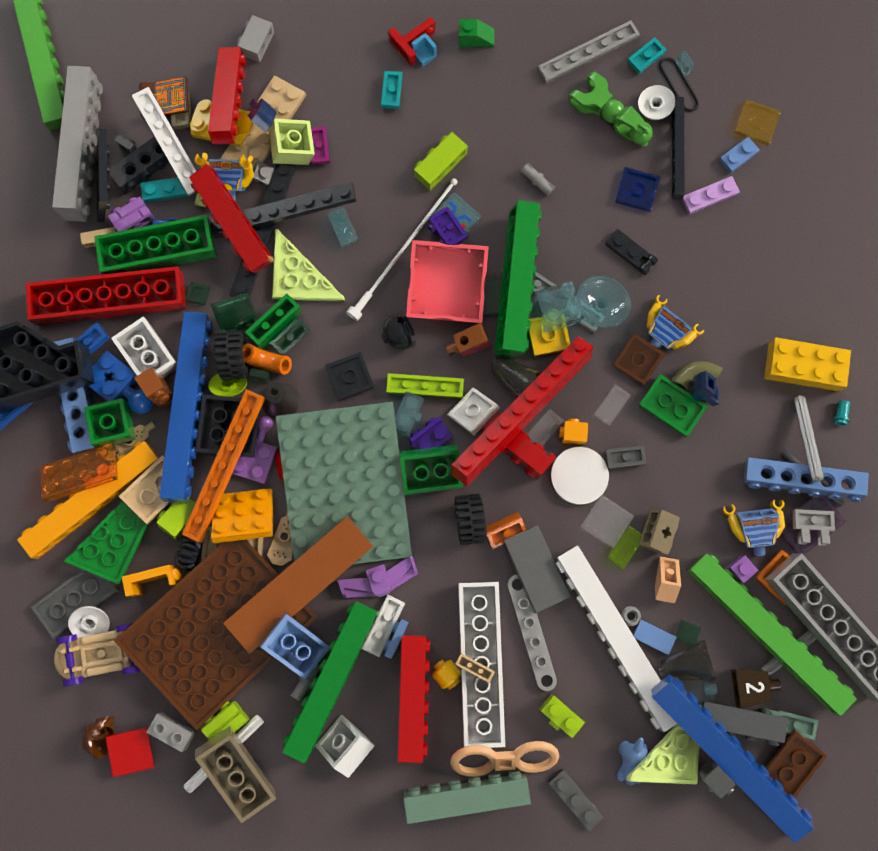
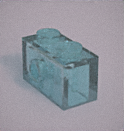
[395,391,424,437]

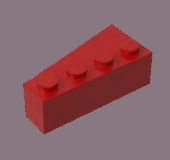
[480,411,556,480]

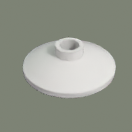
[638,85,675,120]
[68,606,110,638]

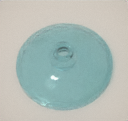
[576,275,632,328]

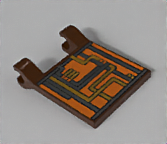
[139,76,189,121]

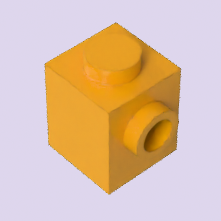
[559,419,588,445]

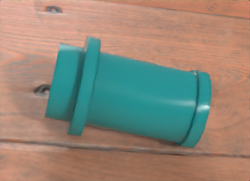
[834,400,851,426]

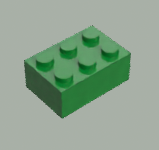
[399,444,463,495]

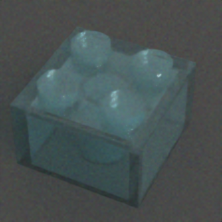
[533,281,583,333]

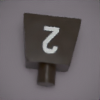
[731,669,781,709]

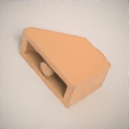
[655,556,681,603]

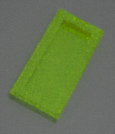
[607,526,642,569]

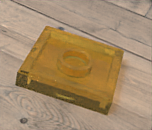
[734,99,781,145]

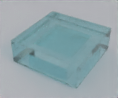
[676,50,695,76]

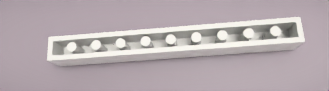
[555,545,677,732]

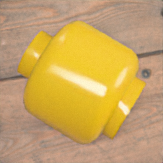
[432,659,461,690]

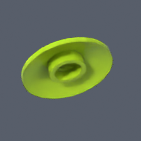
[209,374,247,397]

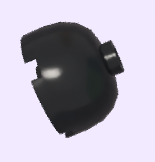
[381,311,416,350]

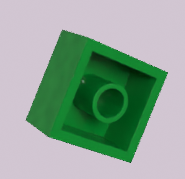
[84,398,136,449]

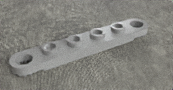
[508,575,557,691]

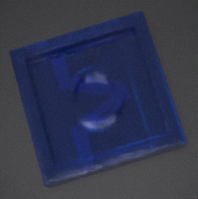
[615,167,660,212]

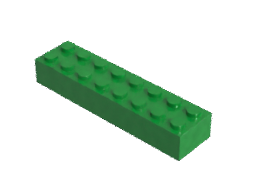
[494,200,542,359]
[282,601,379,764]

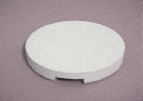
[551,447,609,505]

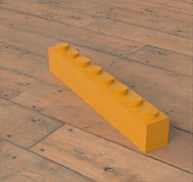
[17,441,160,559]

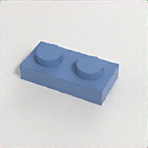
[719,137,760,174]
[383,619,409,659]

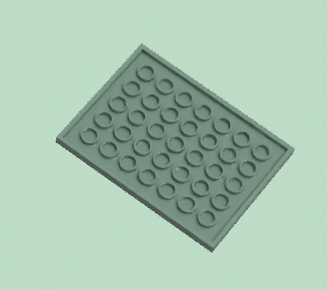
[276,402,412,564]

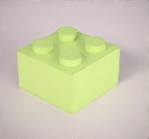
[269,119,315,165]

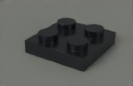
[325,352,374,401]

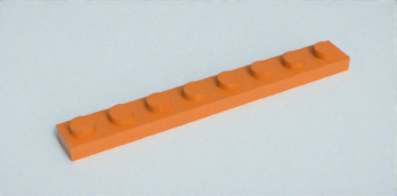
[182,389,266,543]

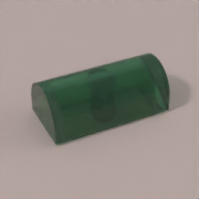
[269,316,310,355]

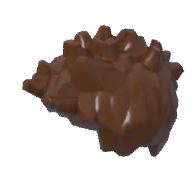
[82,716,116,759]

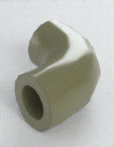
[672,361,723,391]

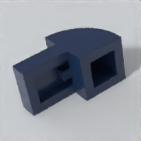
[248,98,276,132]
[693,371,720,406]

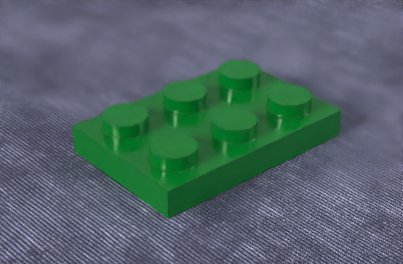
[638,374,708,438]

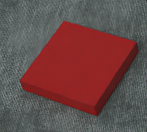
[106,726,155,777]

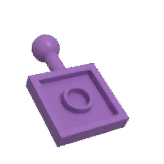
[232,416,278,484]

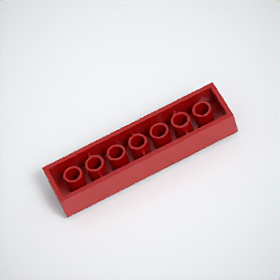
[26,266,186,326]

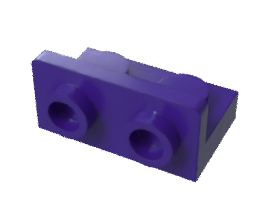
[428,206,468,245]
[409,417,453,450]

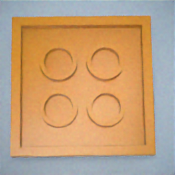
[211,488,273,543]

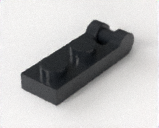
[605,229,658,275]

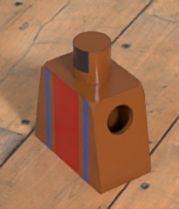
[445,323,491,357]

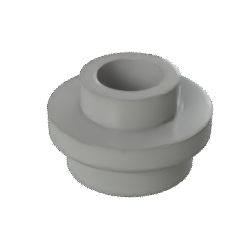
[621,606,641,626]

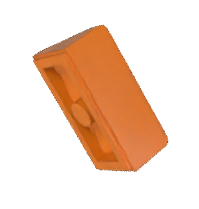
[486,512,526,549]

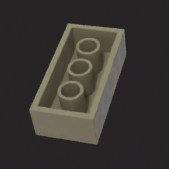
[195,726,276,823]

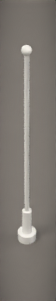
[346,178,457,321]

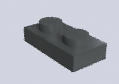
[605,445,647,469]

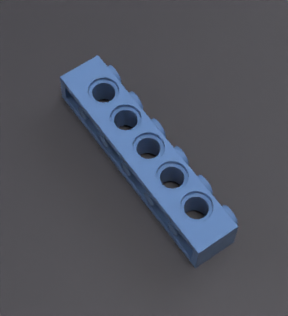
[54,337,101,456]
[743,457,869,502]

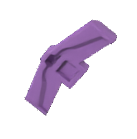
[338,555,418,599]

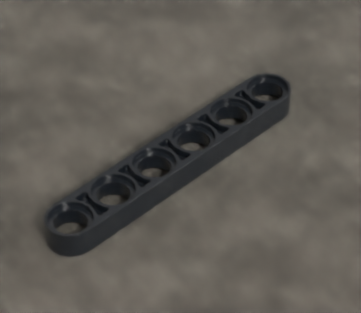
[672,96,685,199]

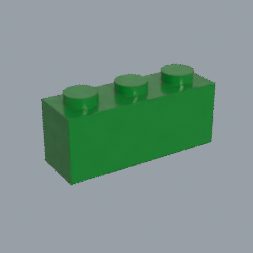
[245,293,303,349]

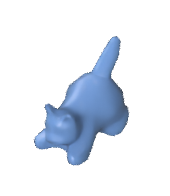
[617,738,648,786]

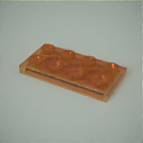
[41,443,118,502]

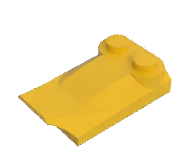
[190,99,253,146]

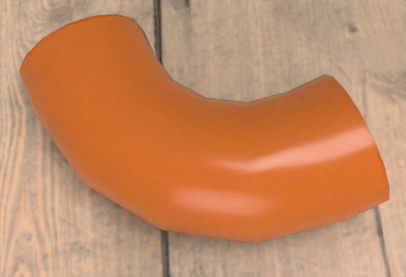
[243,344,292,375]

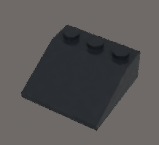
[195,394,260,458]

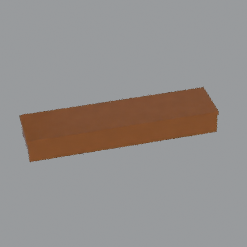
[223,516,373,654]

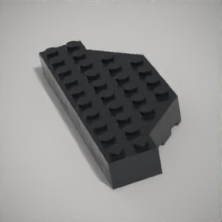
[0,321,95,412]

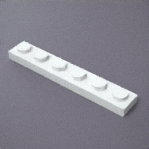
[132,87,196,196]

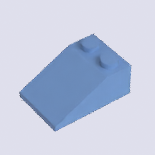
[260,613,329,680]

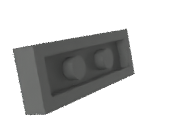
[548,769,604,831]

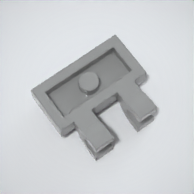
[793,509,835,546]

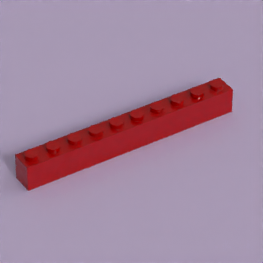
[452,336,593,487]

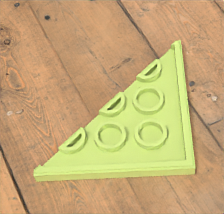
[272,229,345,302]
[626,705,701,784]

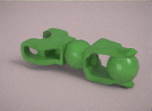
[568,72,653,146]

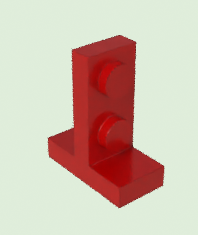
[388,17,436,66]

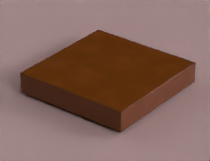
[612,333,666,385]

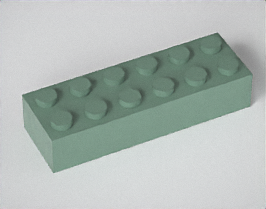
[404,770,531,824]

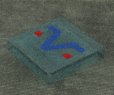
[430,192,481,233]

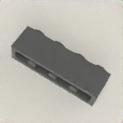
[703,701,788,746]

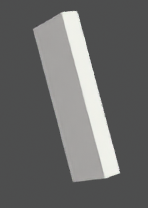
[361,595,405,657]

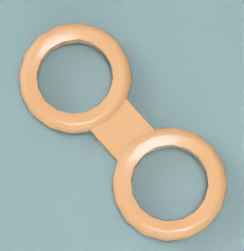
[450,741,559,777]

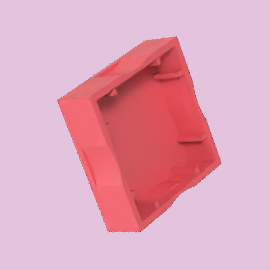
[406,240,489,323]

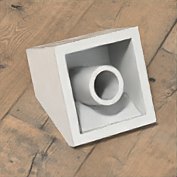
[315,715,375,778]

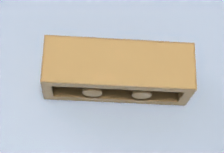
[80,227,118,248]
[455,653,495,683]

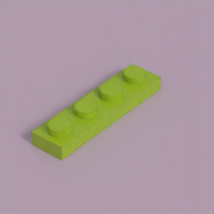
[386,373,464,399]

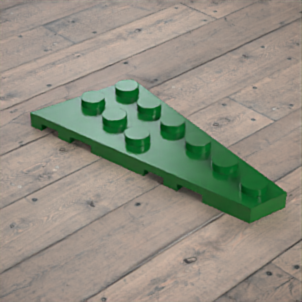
[64,501,149,585]

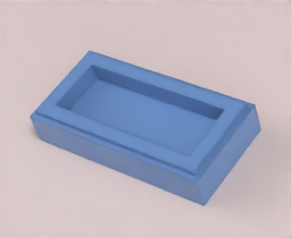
[633,619,677,655]

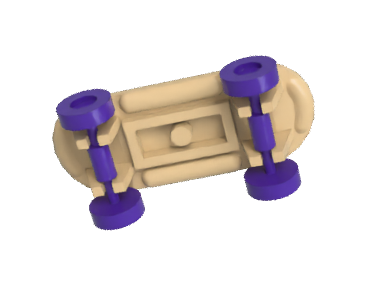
[54,623,141,687]

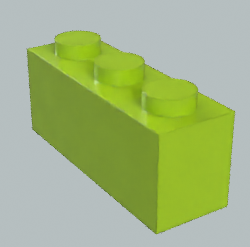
[414,132,468,191]

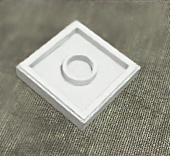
[447,387,500,436]

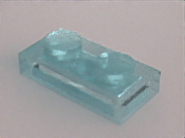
[327,206,359,248]

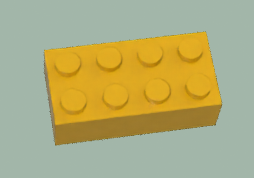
[764,337,851,392]

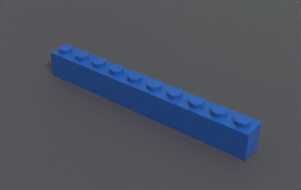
[159,312,212,503]
[651,674,814,843]

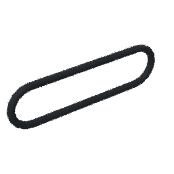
[660,57,699,111]

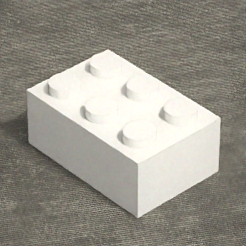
[111,317,177,378]

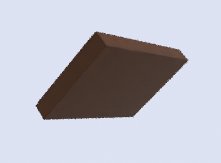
[764,729,828,798]

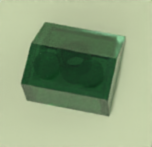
[210,292,258,332]

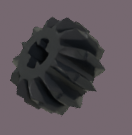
[175,537,202,571]

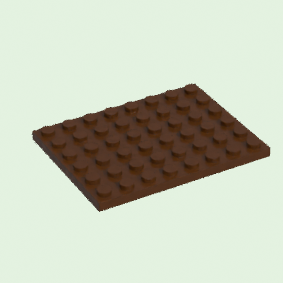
[114,540,317,731]

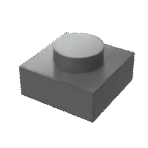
[114,135,137,154]
[252,160,275,186]

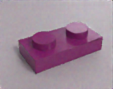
[311,126,330,165]

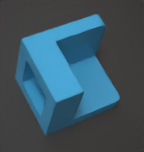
[411,33,437,67]

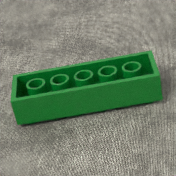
[94,215,217,275]

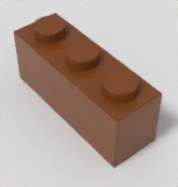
[135,367,173,408]

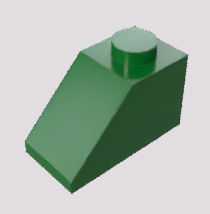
[459,19,494,47]

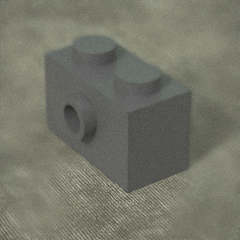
[698,758,736,799]

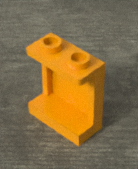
[122,565,184,597]

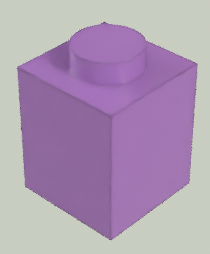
[726,555,758,583]

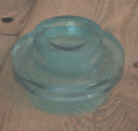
[703,679,718,700]

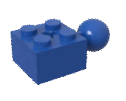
[88,350,153,414]

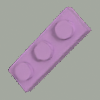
[681,176,740,215]

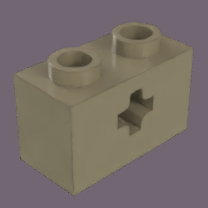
[639,509,680,555]

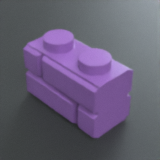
[108,196,155,232]

